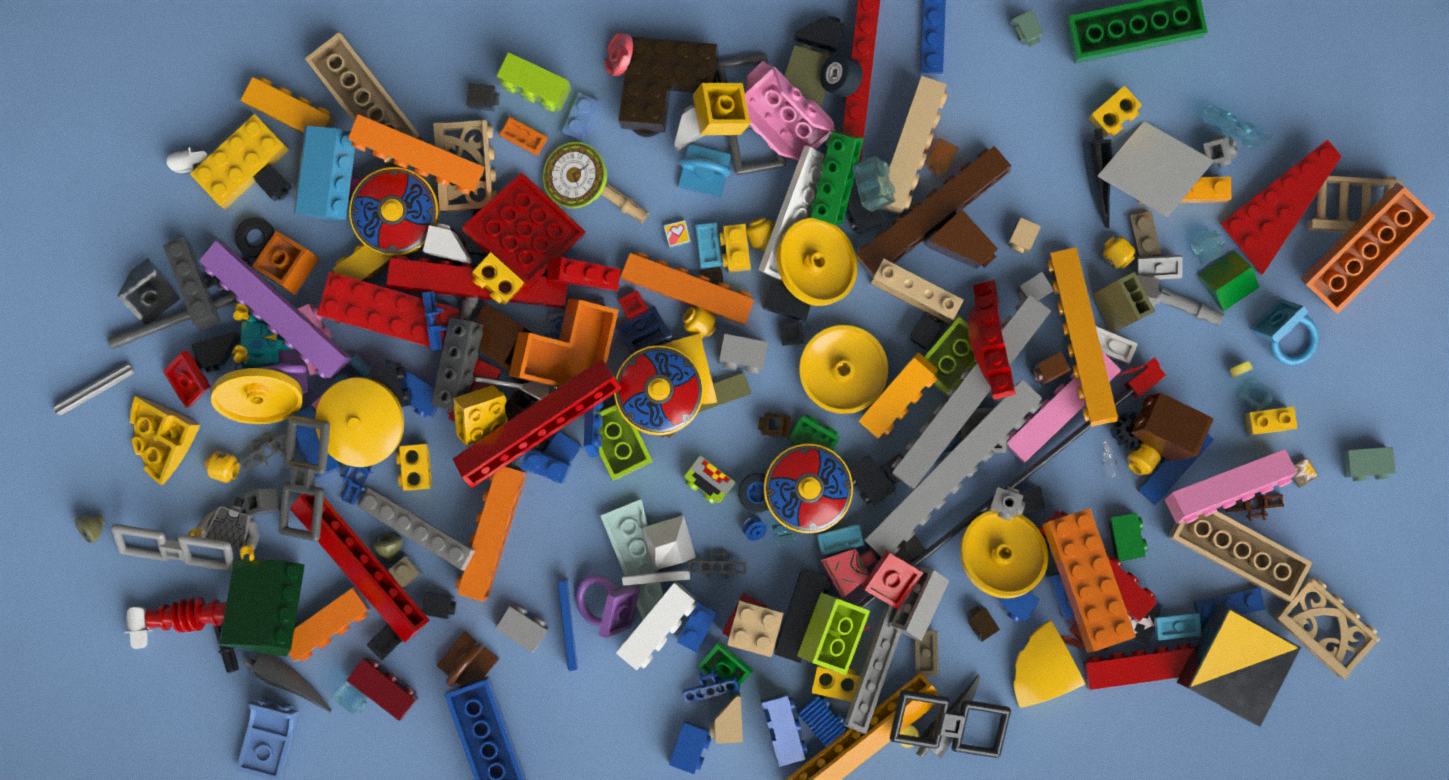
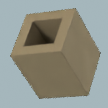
[388,556,423,588]

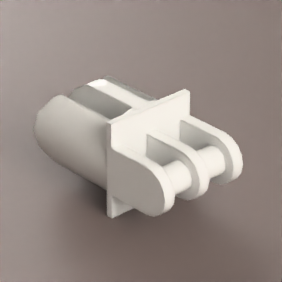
[167,147,209,173]
[124,606,152,649]

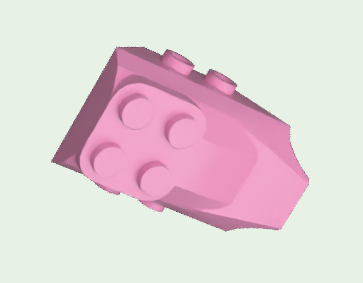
[745,61,836,161]

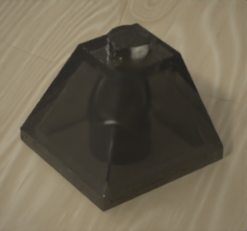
[118,258,181,324]

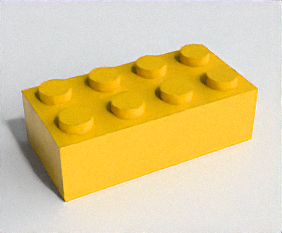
[190,114,289,210]

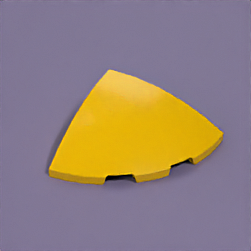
[660,334,717,404]
[130,396,200,485]
[1013,619,1085,708]

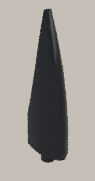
[1083,129,1113,228]

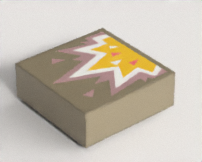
[1292,457,1319,488]

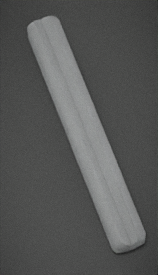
[53,363,134,415]

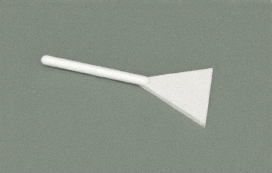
[474,377,549,400]

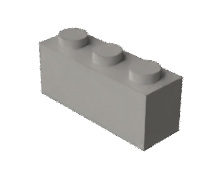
[890,565,949,641]

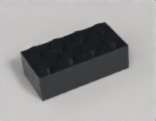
[774,568,831,663]

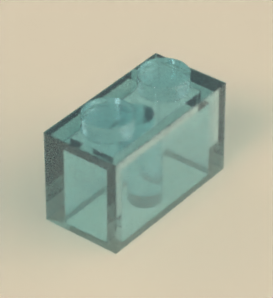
[852,156,895,212]

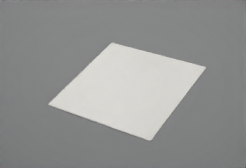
[1098,121,1214,217]

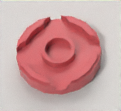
[604,32,633,77]

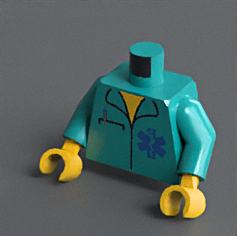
[232,303,292,369]

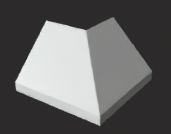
[642,515,696,570]

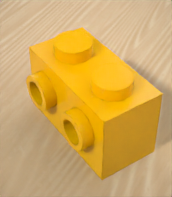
[720,224,751,273]

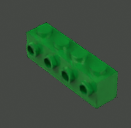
[811,130,864,225]

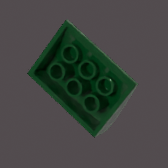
[219,559,305,657]

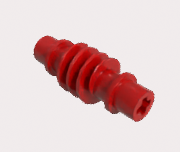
[145,597,226,633]

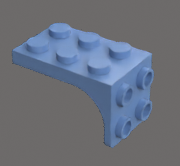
[236,697,300,780]

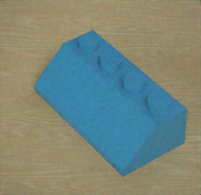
[294,126,355,222]

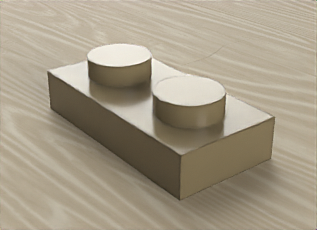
[1129,211,1161,257]
[915,630,939,676]

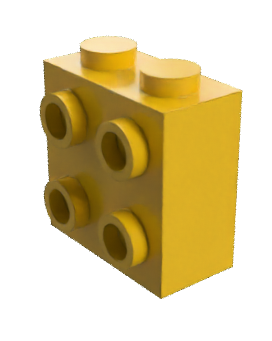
[453,385,507,446]

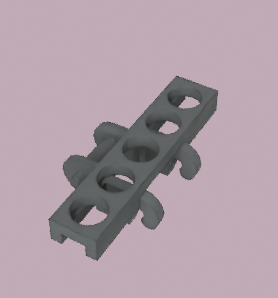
[240,432,287,472]
[688,549,746,578]

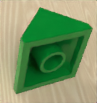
[1198,251,1259,312]
[697,640,753,695]

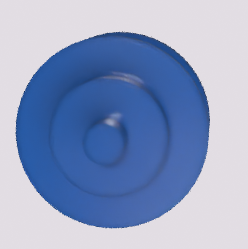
[742,516,767,541]

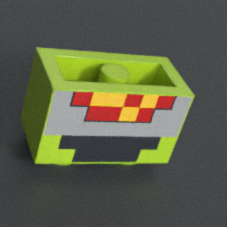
[684,456,735,504]

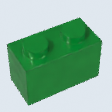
[1107,513,1148,562]

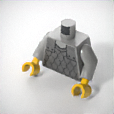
[188,496,260,561]

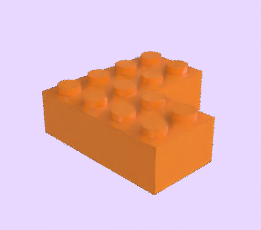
[509,299,619,388]

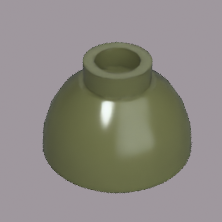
[75,514,105,543]
[372,532,403,561]

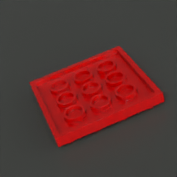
[462,173,586,290]

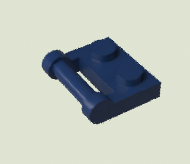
[616,306,674,355]

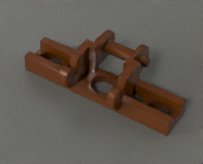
[1225,493,1284,522]

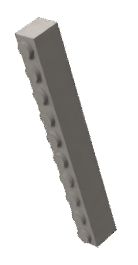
[891,295,1051,490]
[865,379,1042,557]

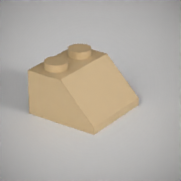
[710,693,743,744]

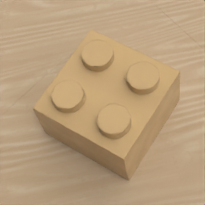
[727,600,783,658]

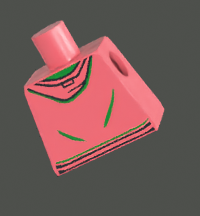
[820,549,877,598]

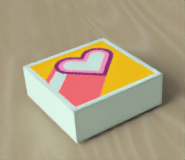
[664,220,691,248]

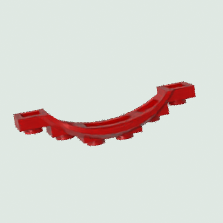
[968,280,1016,400]

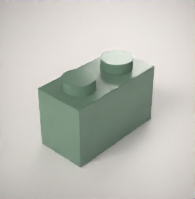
[1343,447,1396,481]

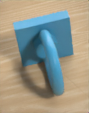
[678,144,732,198]
[1251,299,1319,365]

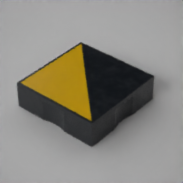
[1176,603,1301,727]

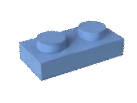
[561,92,599,142]

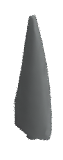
[243,653,332,713]
[916,675,981,759]

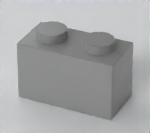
[495,605,549,653]

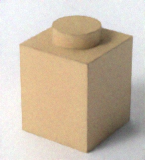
[1007,217,1041,254]

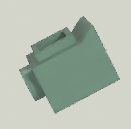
[1009,10,1044,47]

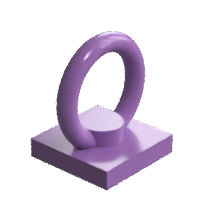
[261,350,310,394]
[576,574,640,638]

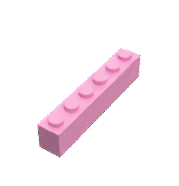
[1006,351,1121,464]
[1165,449,1298,524]

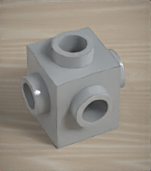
[1203,134,1238,167]
[990,487,1026,521]

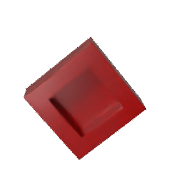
[618,290,648,320]

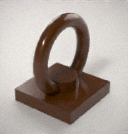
[437,631,500,686]

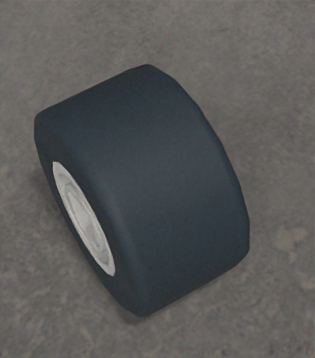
[820,54,863,97]

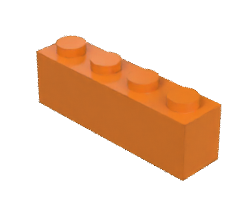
[289,587,371,662]

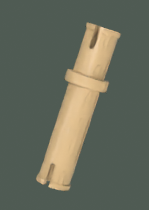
[601,182,650,224]

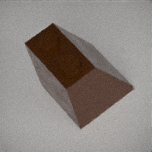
[925,210,998,269]
[474,303,534,371]
[1131,393,1214,462]

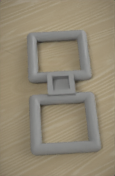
[111,524,234,572]

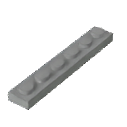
[358,488,475,570]
[844,603,901,733]

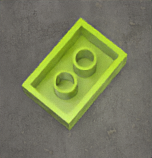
[497,52,571,113]
[924,316,977,397]
[583,405,654,481]
[797,592,870,675]

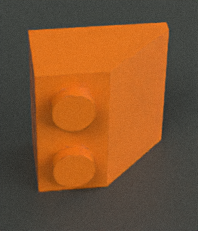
[252,231,320,295]

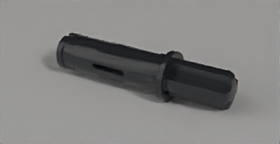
[213,622,239,673]

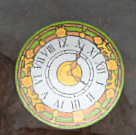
[543,142,607,209]

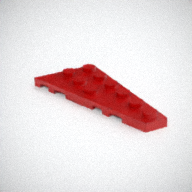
[1221,139,1342,275]

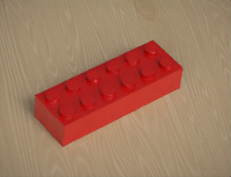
[316,272,460,351]

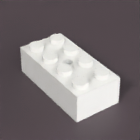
[616,581,696,670]

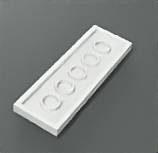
[758,146,826,281]

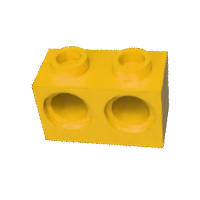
[1088,86,1142,138]
[472,252,524,305]
[1244,406,1297,436]
[396,444,433,491]
[811,665,860,702]

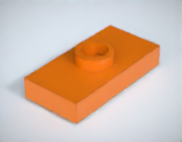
[499,116,548,157]

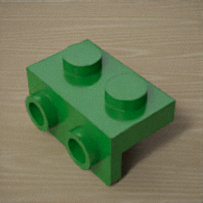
[788,414,840,451]

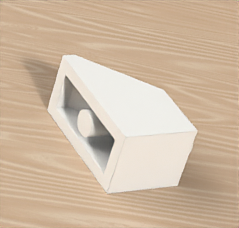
[674,104,705,151]
[423,223,472,264]

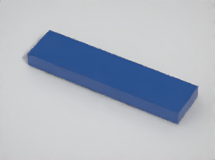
[1137,434,1214,505]
[558,580,578,671]

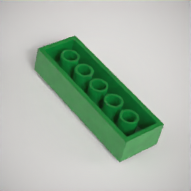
[1065,0,1208,64]

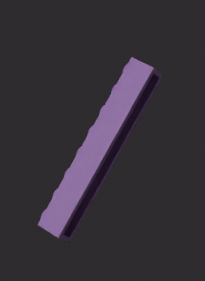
[199,241,352,379]

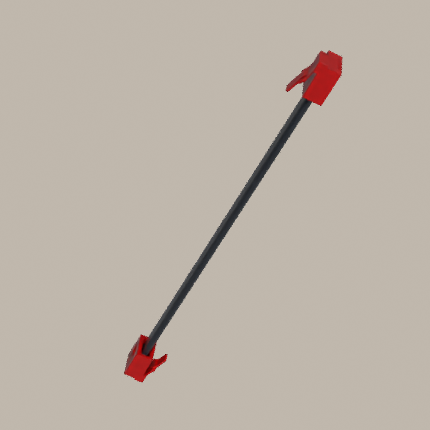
[856,357,1166,630]

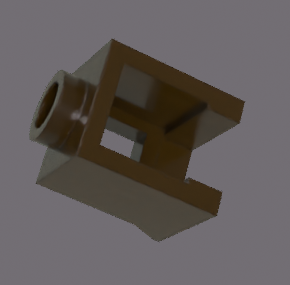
[758,412,791,438]
[967,606,1000,642]

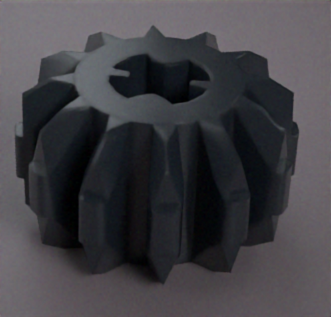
[1111,412,1144,449]

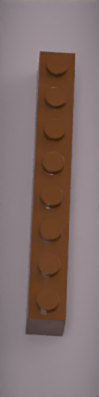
[857,146,1011,280]

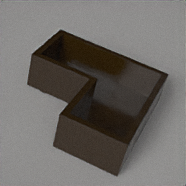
[619,37,719,133]

